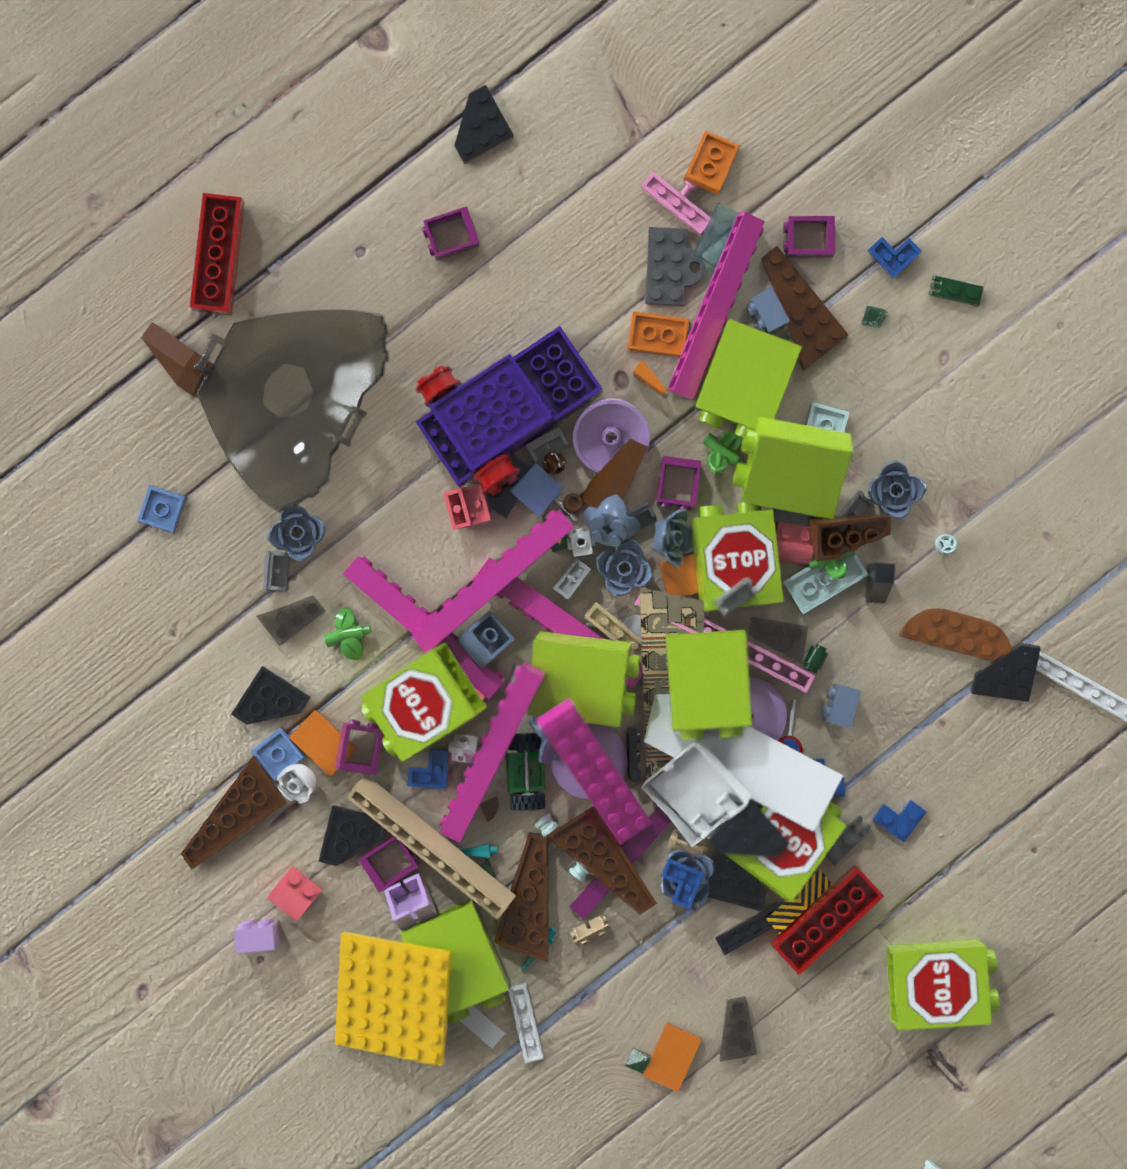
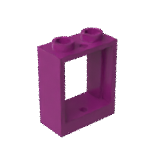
[422,206,480,260]
[783,216,835,258]
[656,456,701,511]
[335,719,383,775]
[358,836,420,893]

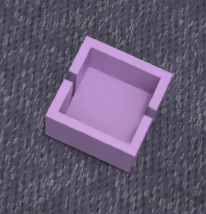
[384,873,437,931]
[234,918,281,953]

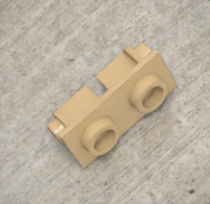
[667,828,709,855]
[570,915,611,946]

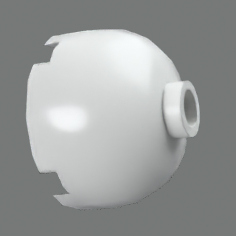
[277,764,317,803]

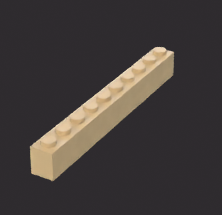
[347,775,516,919]

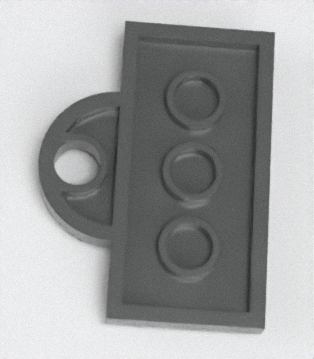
[645,227,704,306]

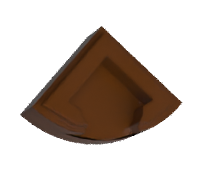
[480,796,499,822]

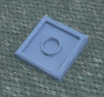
[510,463,564,517]
[137,485,187,533]
[251,727,305,781]

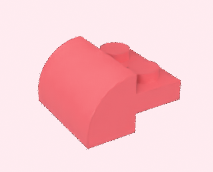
[443,483,493,530]
[776,522,814,566]
[267,866,322,922]

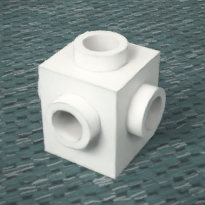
[567,528,595,557]
[448,733,478,764]

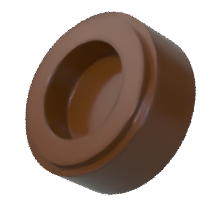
[563,493,583,513]

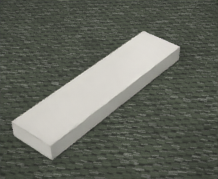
[508,983,544,1064]

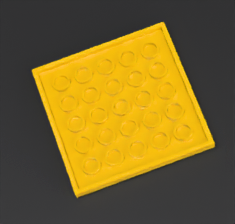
[335,931,452,1067]

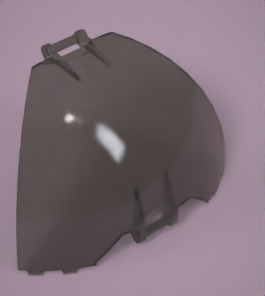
[193,310,389,513]

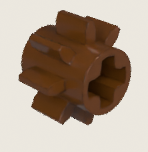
[542,451,567,475]

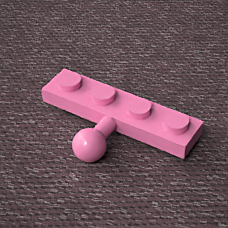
[641,172,712,235]

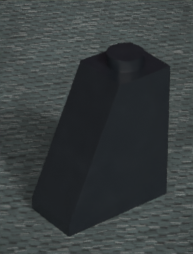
[865,563,895,603]

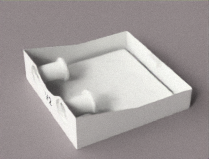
[641,739,752,847]

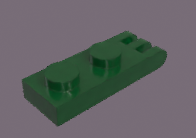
[929,276,984,306]

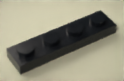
[715,900,783,955]

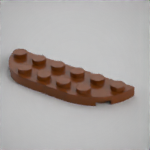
[900,608,1012,662]

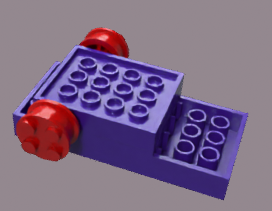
[415,326,603,496]

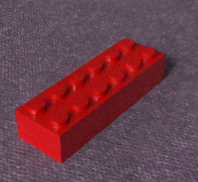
[190,193,245,315]
[771,865,884,975]

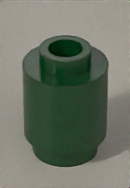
[803,644,828,674]

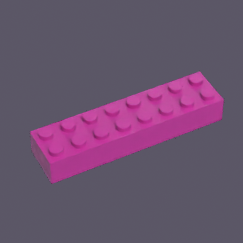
[536,698,652,845]

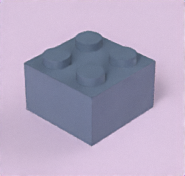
[747,287,790,335]
[456,611,515,669]
[822,684,861,728]

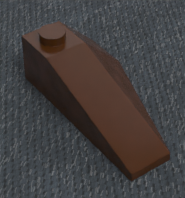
[141,322,215,397]
[582,438,648,509]
[809,515,891,561]

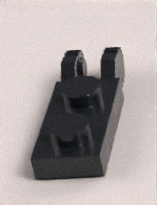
[626,727,641,782]

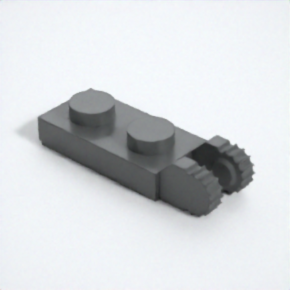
[825,815,872,866]

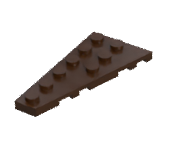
[762,246,849,371]
[181,755,287,870]
[546,806,657,915]
[494,832,549,962]

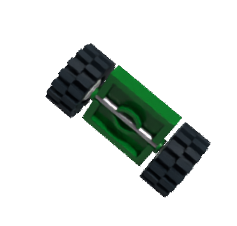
[506,732,546,811]

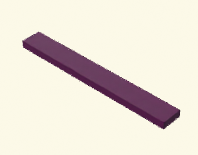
[569,806,678,920]

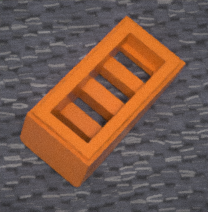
[633,360,667,396]

